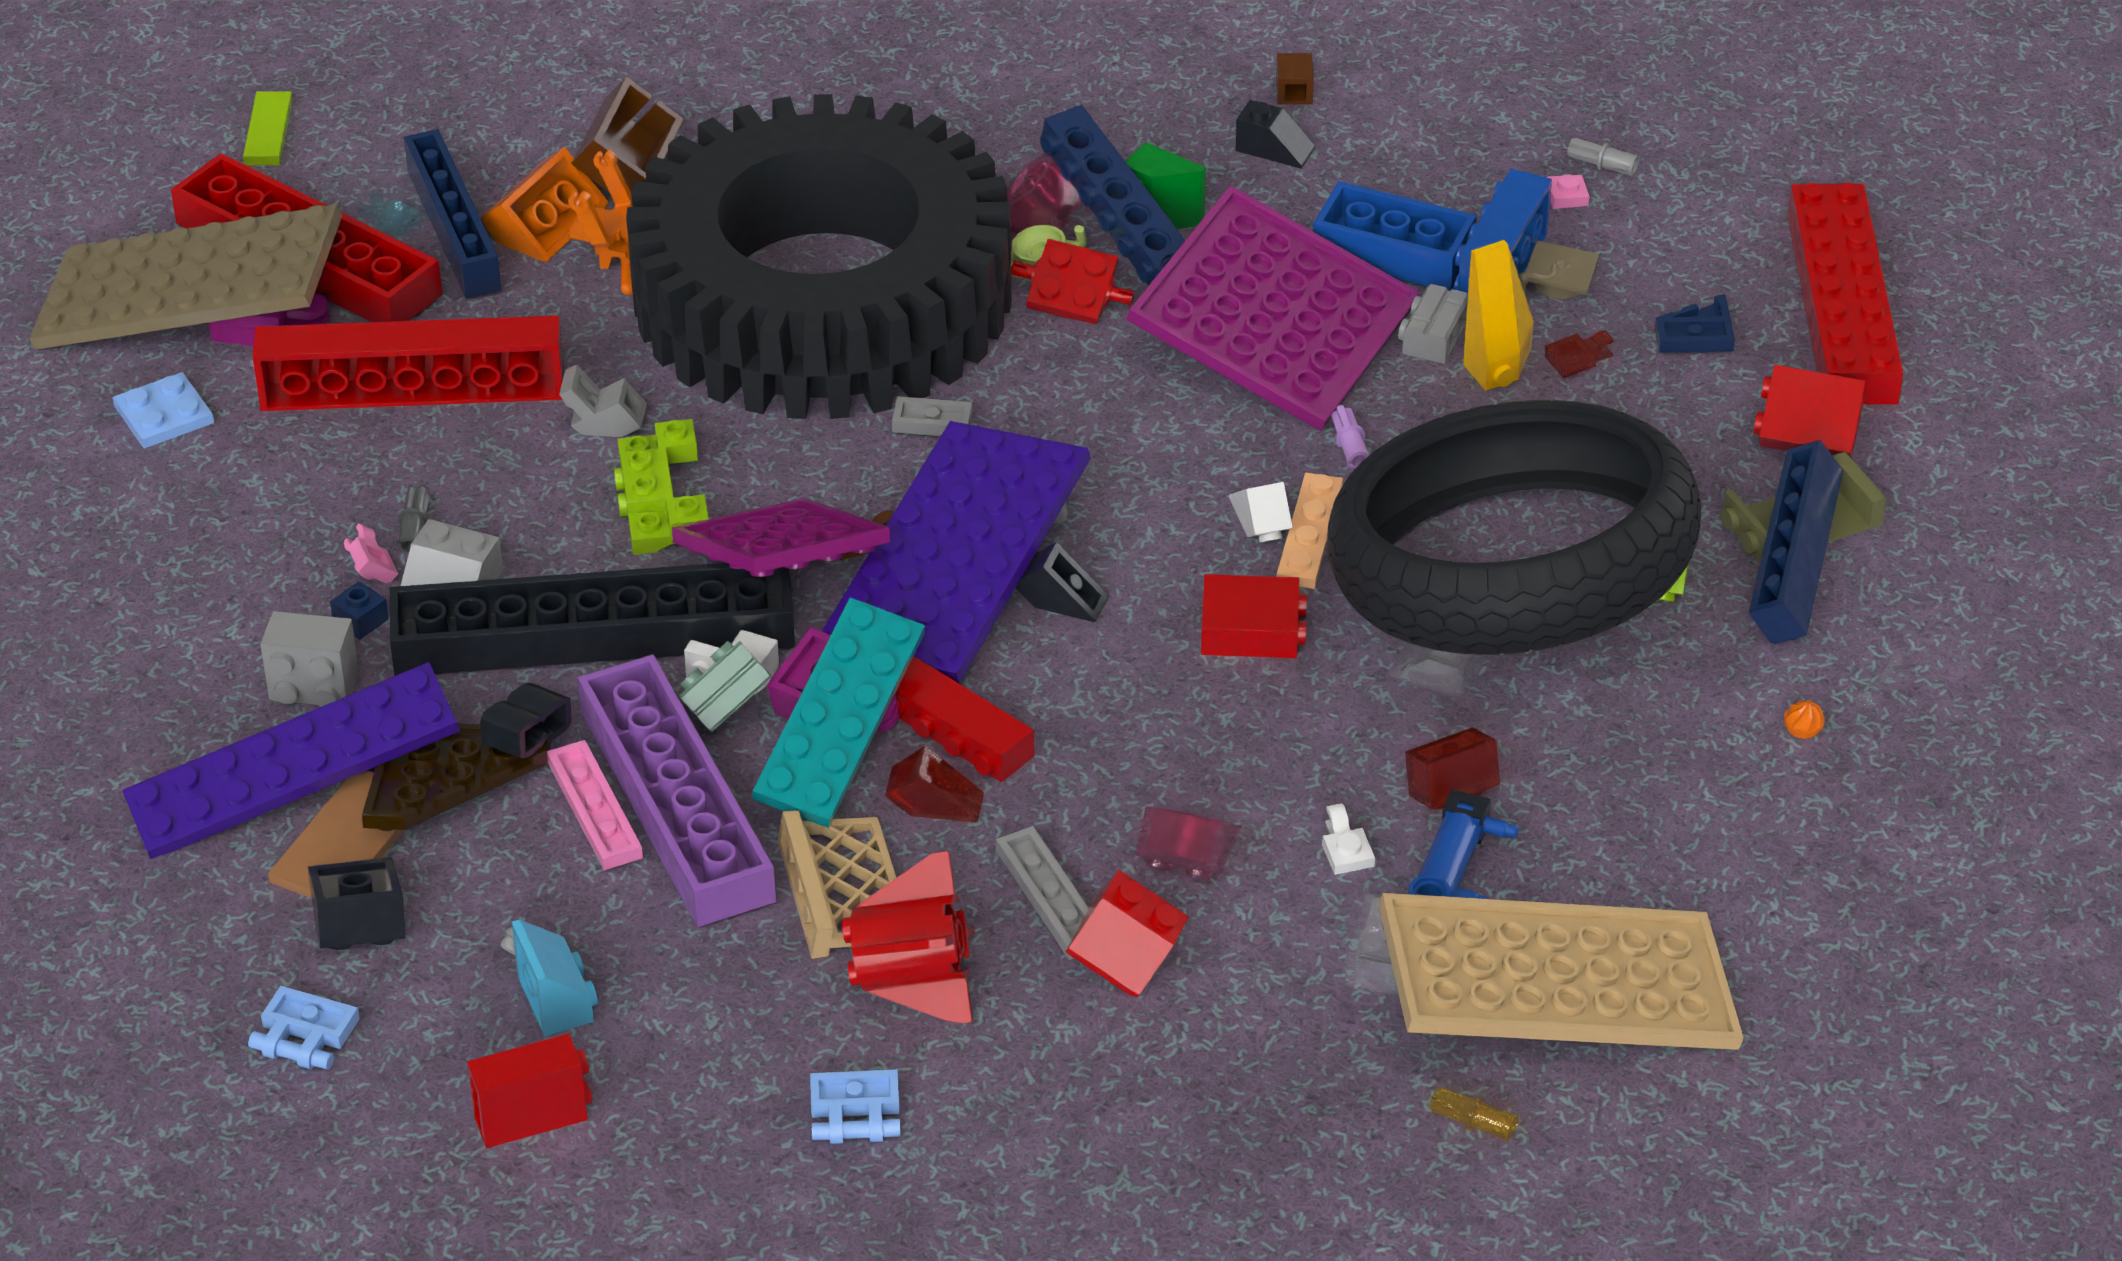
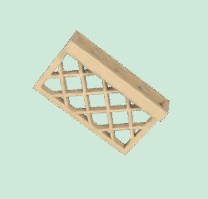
[778,811,896,959]

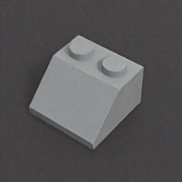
[401,519,503,586]

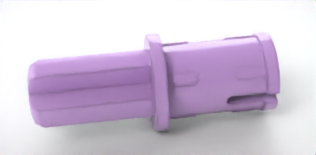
[1331,405,1370,469]

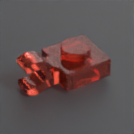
[1545,330,1614,378]

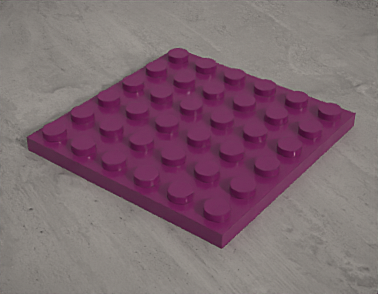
[1126,185,1421,431]

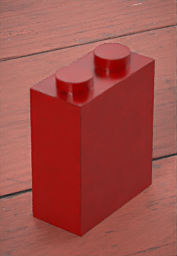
[1753,364,1866,459]
[1201,574,1307,658]
[467,1033,592,1148]

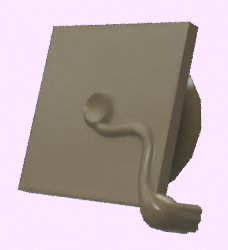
[1518,240,1599,299]

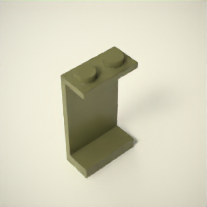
[1720,452,1886,562]

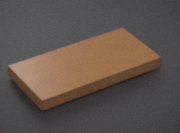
[268,770,404,898]

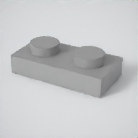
[892,396,973,436]

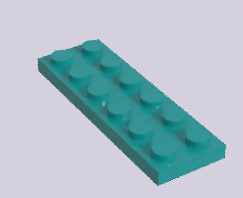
[752,598,925,828]

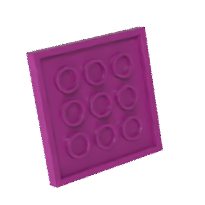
[672,498,890,577]

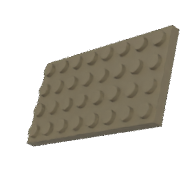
[29,204,342,350]

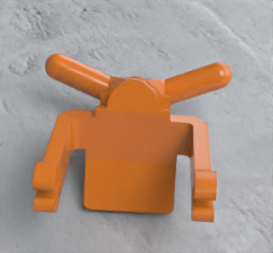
[568,150,633,295]

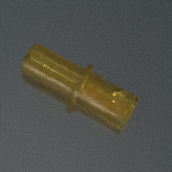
[1430,1088,1519,1142]

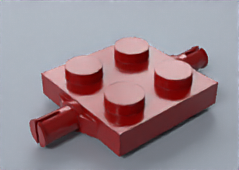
[1011,239,1135,324]

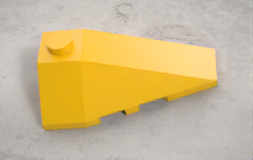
[1463,240,1534,391]

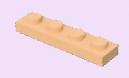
[1276,472,1343,589]

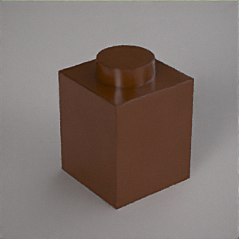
[1276,53,1314,105]

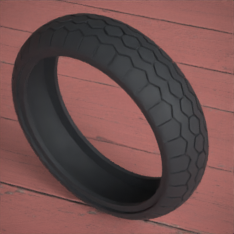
[1327,400,1701,655]

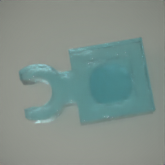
[356,192,423,239]

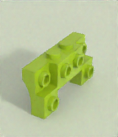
[614,419,709,555]

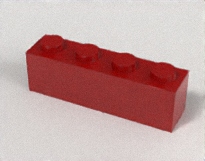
[895,656,1034,782]

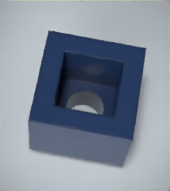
[330,581,389,640]

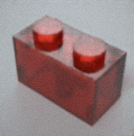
[1405,727,1500,809]

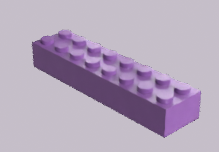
[577,655,776,927]

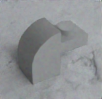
[559,365,647,437]

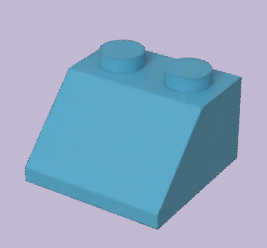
[511,919,598,1037]

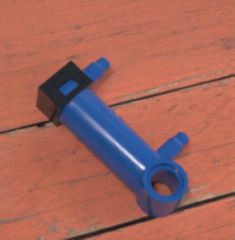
[1408,789,1519,899]

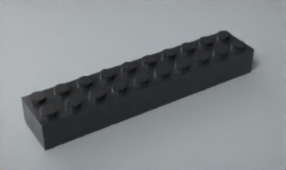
[389,563,795,676]

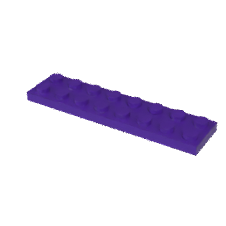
[122,662,460,859]

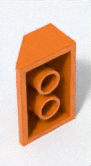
[480,146,609,263]

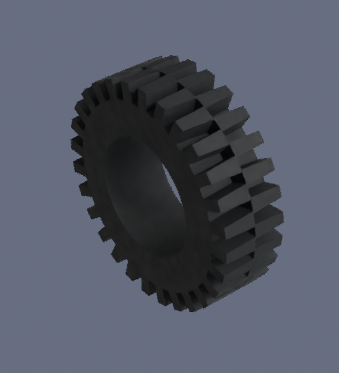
[626,94,1012,419]

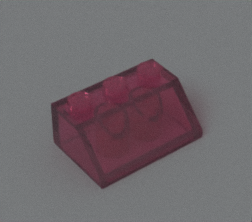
[1007,153,1081,234]

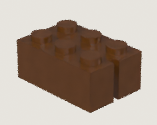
[571,76,683,192]

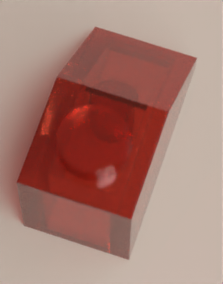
[885,745,984,823]

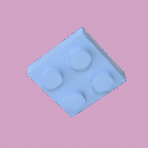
[113,372,214,449]

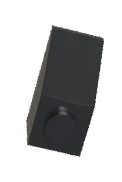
[1235,100,1315,169]
[1016,542,1109,622]

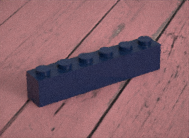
[404,129,501,299]
[1749,440,1843,644]

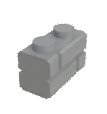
[1398,284,1468,364]

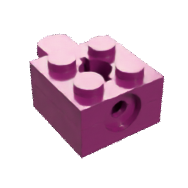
[209,294,329,346]
[767,627,899,732]

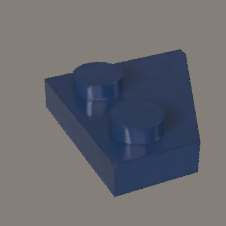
[1655,294,1735,353]

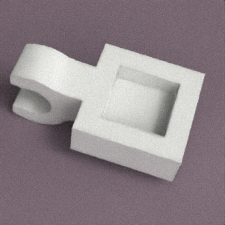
[1322,803,1375,875]

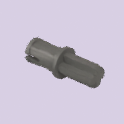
[397,485,429,553]

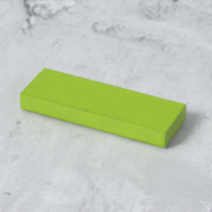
[243,91,293,165]

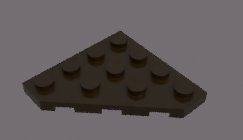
[362,723,552,831]

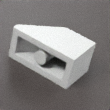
[1229,482,1293,543]

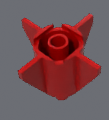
[842,851,975,1023]

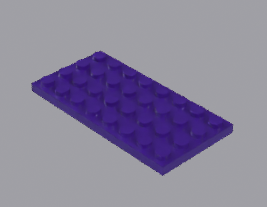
[822,421,1091,684]

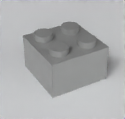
[260,611,359,707]

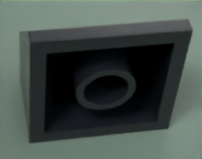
[308,857,406,950]

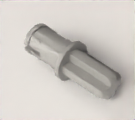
[1567,138,1640,177]

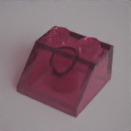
[1135,806,1241,880]

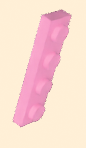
[547,740,643,871]

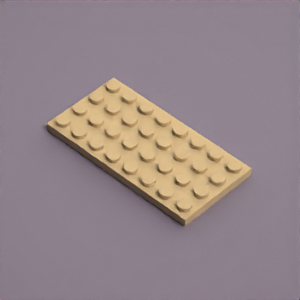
[1378,893,1744,1050]

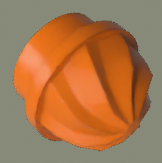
[1784,699,1825,739]

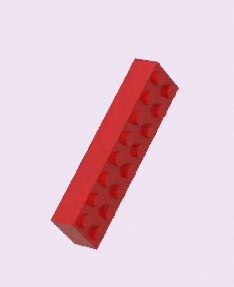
[171,153,442,322]
[1787,183,1903,405]
[252,315,565,411]

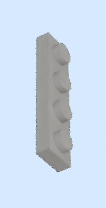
[996,826,1089,960]

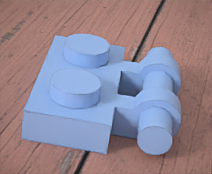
[248,986,360,1070]
[810,1069,900,1144]

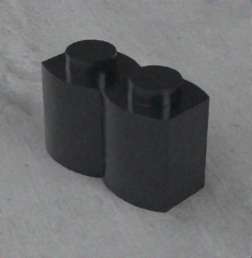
[480,683,572,758]

